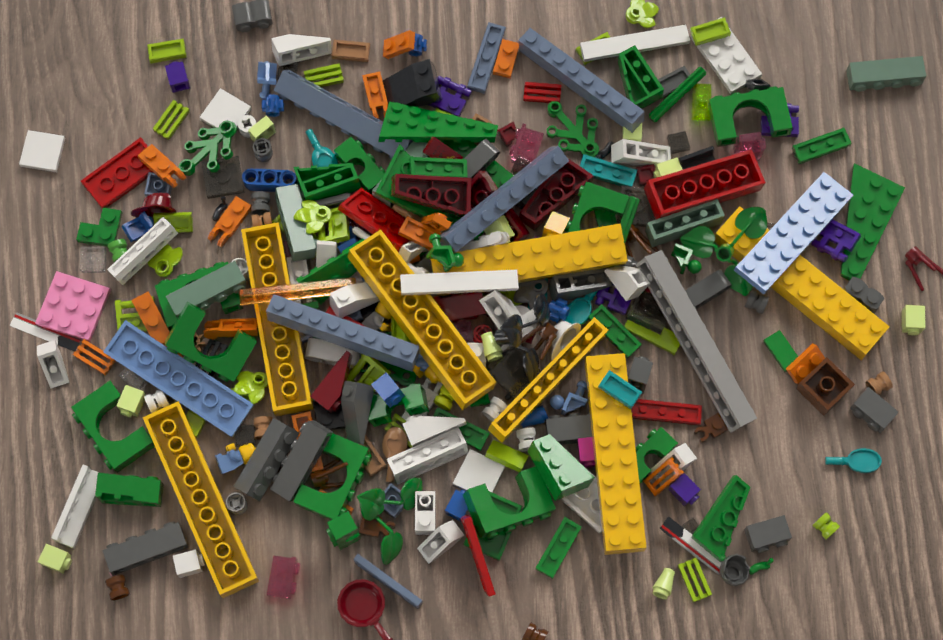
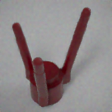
[905,246,943,291]

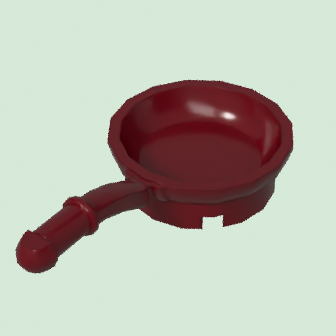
[337,579,393,640]

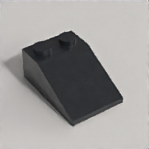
[383,59,442,107]

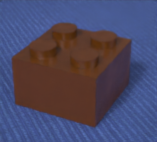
[796,357,855,416]

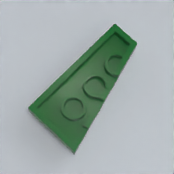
[296,238,364,305]
[691,475,751,562]

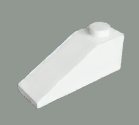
[271,34,331,66]
[611,139,671,166]
[330,282,380,318]
[403,415,467,447]

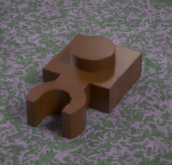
[694,412,728,443]
[359,516,395,538]

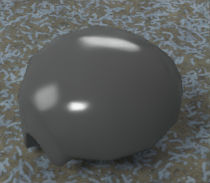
[720,554,750,586]

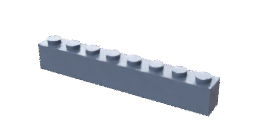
[518,28,644,133]
[274,70,413,159]
[440,146,569,253]
[266,294,420,372]

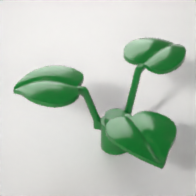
[680,207,768,296]
[357,477,423,565]

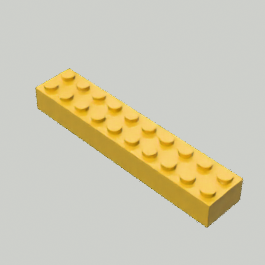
[714,206,890,361]
[241,222,314,417]
[430,223,628,296]
[348,230,496,410]
[585,353,647,555]
[142,401,260,598]

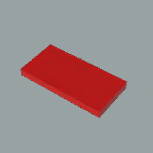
[81,137,154,209]
[338,188,411,252]
[461,515,496,597]

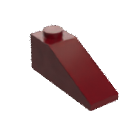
[310,351,352,413]

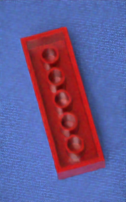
[644,149,766,220]

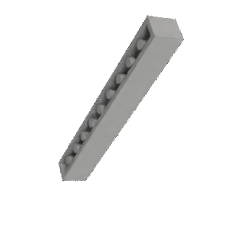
[636,250,757,433]

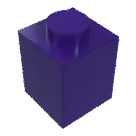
[165,61,190,93]
[668,473,701,507]

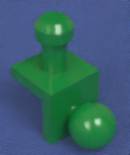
[426,233,464,272]
[671,243,702,274]

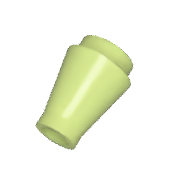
[481,332,503,362]
[652,568,675,599]

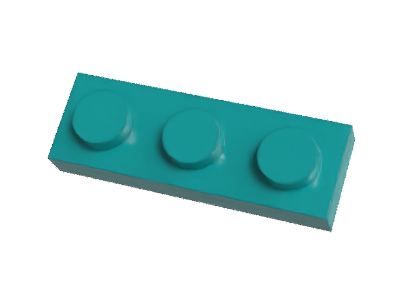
[580,154,637,189]

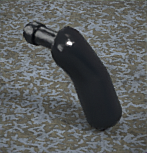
[596,141,614,159]
[212,196,228,222]

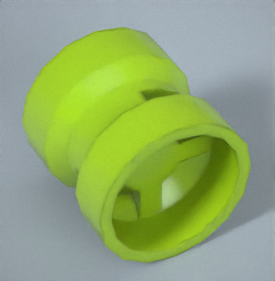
[812,512,840,540]

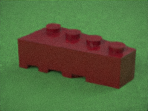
[519,159,594,230]
[471,171,530,243]
[391,174,471,217]
[432,292,490,323]

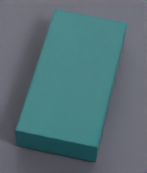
[598,370,642,409]

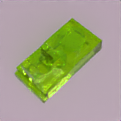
[692,83,711,121]

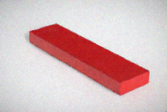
[631,399,702,426]

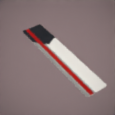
[10,313,81,351]
[660,517,721,575]

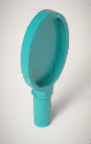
[305,129,338,167]
[565,291,598,325]
[825,448,882,473]

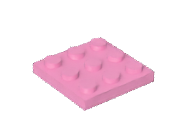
[35,271,111,342]

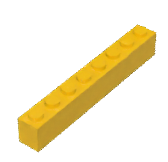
[488,317,608,443]

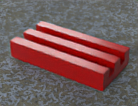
[523,82,562,103]

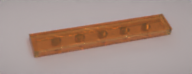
[240,277,357,306]

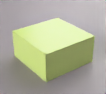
[248,116,276,142]

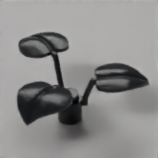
[495,293,550,383]

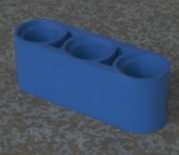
[242,168,298,192]

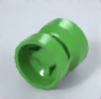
[108,239,127,263]

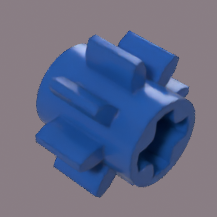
[409,34,427,56]
[261,94,284,117]
[549,298,570,323]

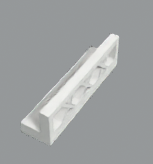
[107,217,178,285]
[387,427,468,485]
[51,465,99,549]

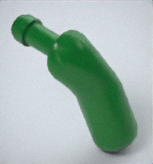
[749,558,774,575]

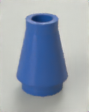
[521,405,549,428]

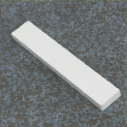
[580,25,690,62]
[400,270,519,295]

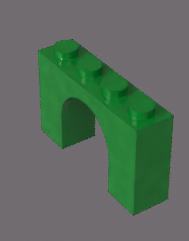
[708,86,793,147]
[565,181,629,269]
[154,262,243,331]
[165,302,257,382]
[71,381,155,473]
[293,434,372,520]
[463,466,556,539]

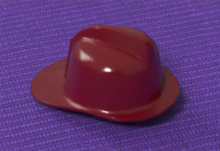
[131,193,177,218]

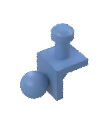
[257,61,277,99]
[550,381,587,416]

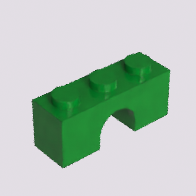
[334,137,386,195]
[368,383,429,427]
[636,427,678,484]
[326,511,361,550]

